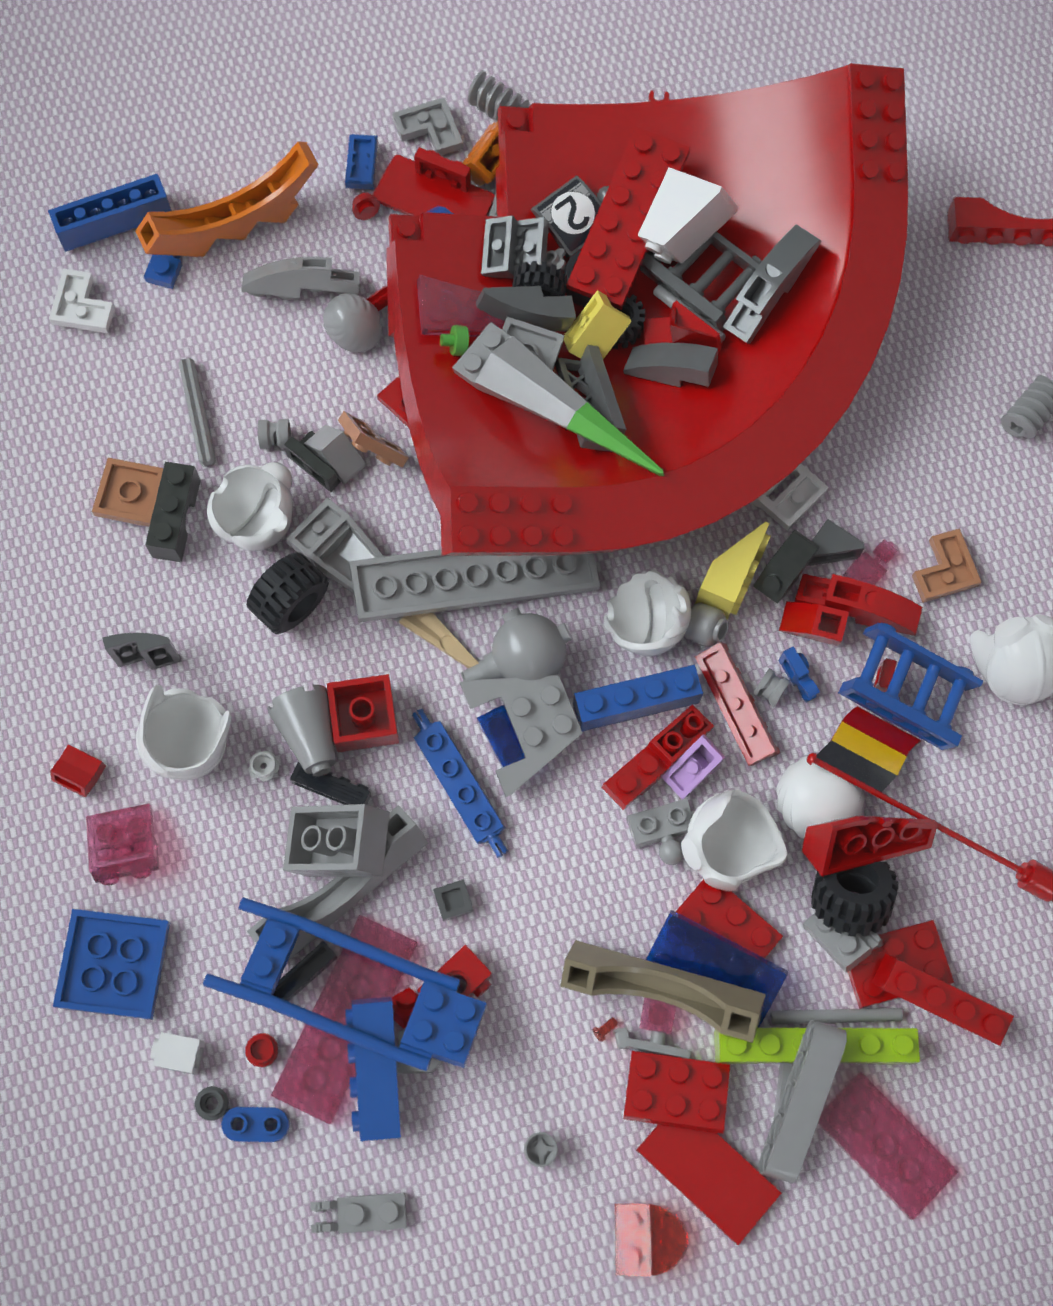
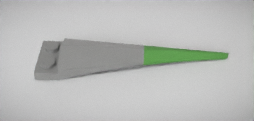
[452,322,664,476]

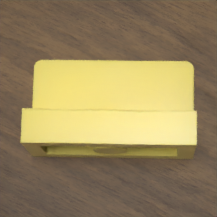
[564,290,631,359]

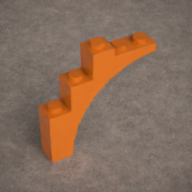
[135,141,319,257]

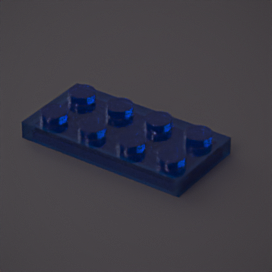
[645,910,788,1028]

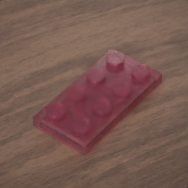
[818,1072,958,1220]

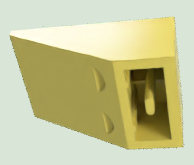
[695,521,771,620]

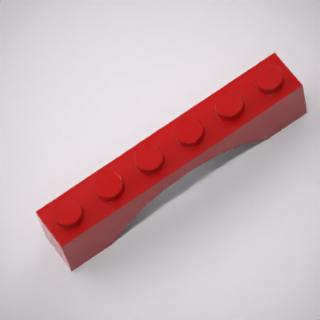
[947,197,1053,247]

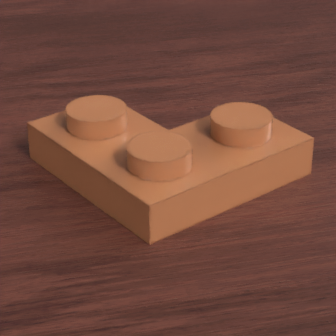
[338,411,409,468]
[912,528,982,603]

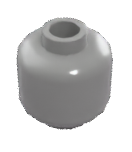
[684,602,729,647]

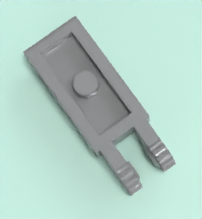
[310,1193,407,1234]

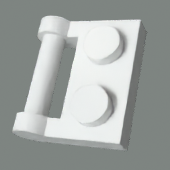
[752,464,829,531]

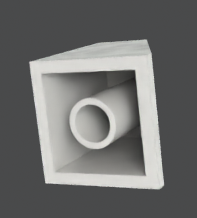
[638,168,738,264]

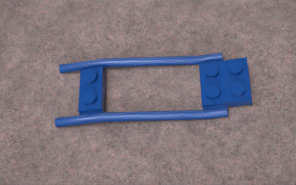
[203,897,487,1071]

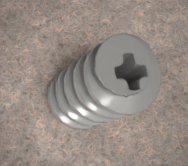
[467,70,529,122]
[1001,375,1053,439]

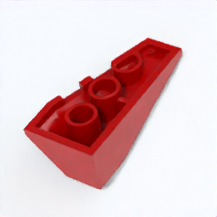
[802,816,938,876]

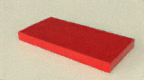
[636,1124,781,1245]

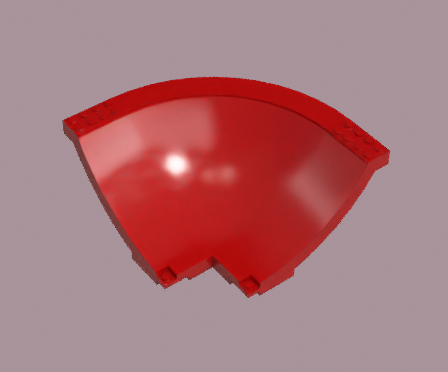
[386,63,908,556]

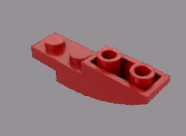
[795,574,923,636]
[601,704,714,810]

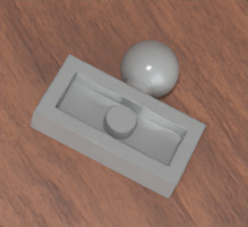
[626,798,693,865]

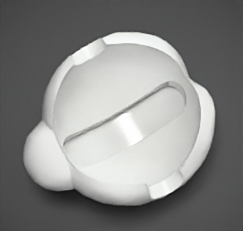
[207,462,293,551]

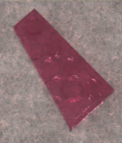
[417,275,505,337]

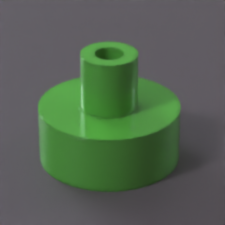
[440,325,469,356]

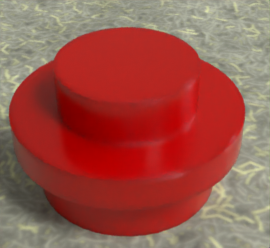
[352,193,380,220]
[245,1033,279,1067]

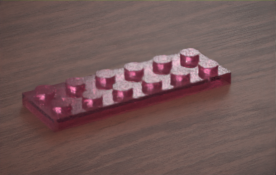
[271,915,418,1125]

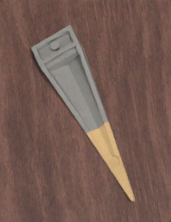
[286,497,479,668]

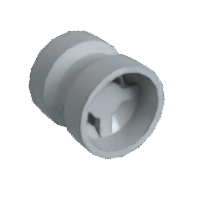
[258,419,291,449]
[524,1132,558,1167]

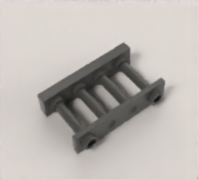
[639,231,762,332]

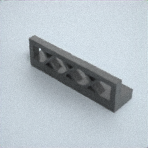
[555,345,626,452]

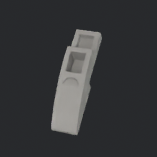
[241,257,360,300]

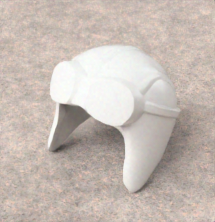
[970,614,1053,705]
[136,685,232,780]
[681,789,787,891]

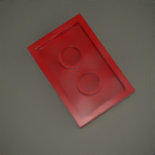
[667,879,783,986]
[848,920,954,1009]
[623,1051,731,1134]

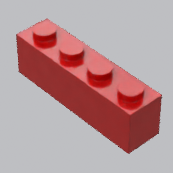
[872,953,1014,1046]

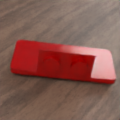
[373,147,495,216]

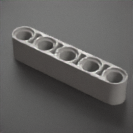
[759,1020,847,1184]

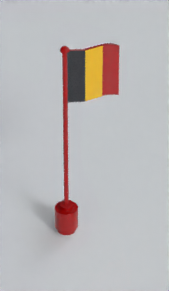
[807,706,1053,902]

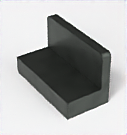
[284,431,341,492]

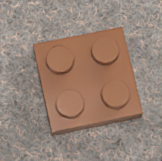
[92,457,163,527]

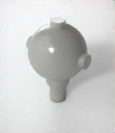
[461,608,572,681]

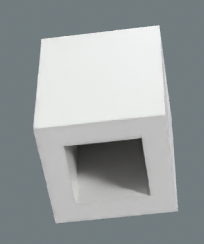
[150,1032,205,1075]

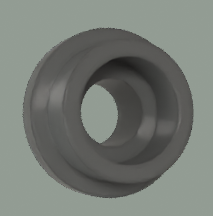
[195,1086,229,1121]

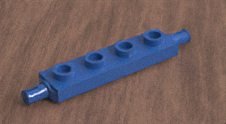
[412,709,509,858]

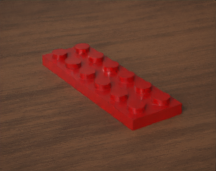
[566,126,690,310]

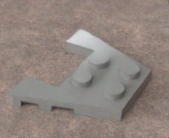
[460,675,582,797]

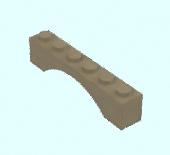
[560,940,766,1043]

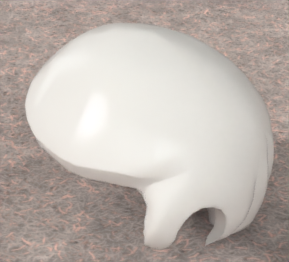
[603,569,691,656]
[776,755,865,839]

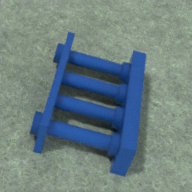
[838,623,983,750]

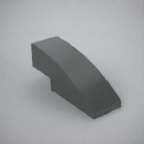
[476,286,576,332]
[623,343,718,387]

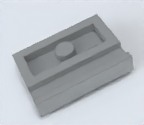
[803,914,882,973]

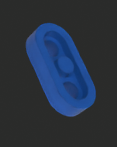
[221,1107,290,1142]

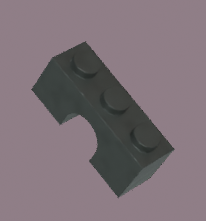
[145,461,201,562]

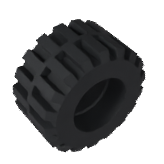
[246,552,329,634]
[811,861,899,937]

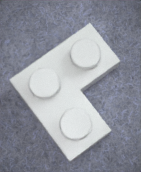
[49,268,115,333]

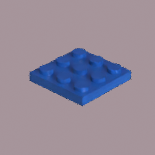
[53,909,171,1020]

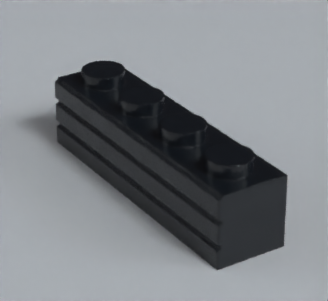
[290,762,371,805]
[272,940,338,1013]

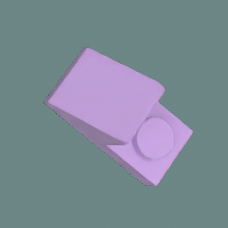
[661,734,726,799]

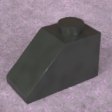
[753,530,820,604]

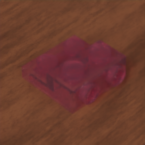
[86,803,160,885]

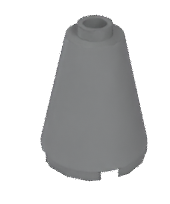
[267,685,336,777]

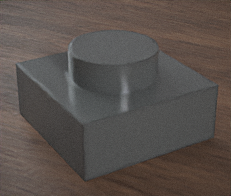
[433,879,474,922]

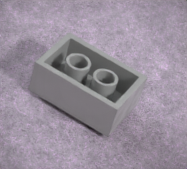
[283,804,390,877]

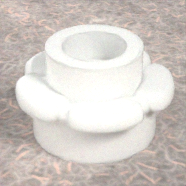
[248,751,279,781]

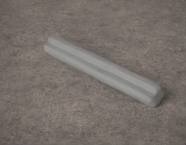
[178,358,216,466]

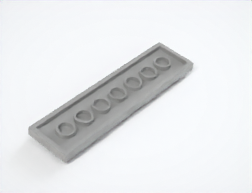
[350,549,600,623]

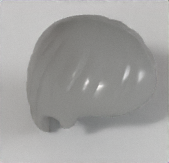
[323,293,382,353]

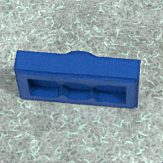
[345,134,378,190]

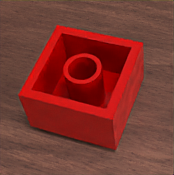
[326,674,399,753]

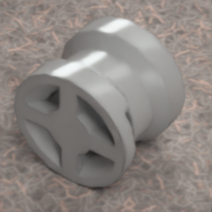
[753,668,790,707]

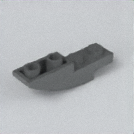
[723,224,822,344]

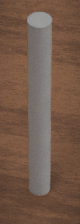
[770,1008,903,1024]

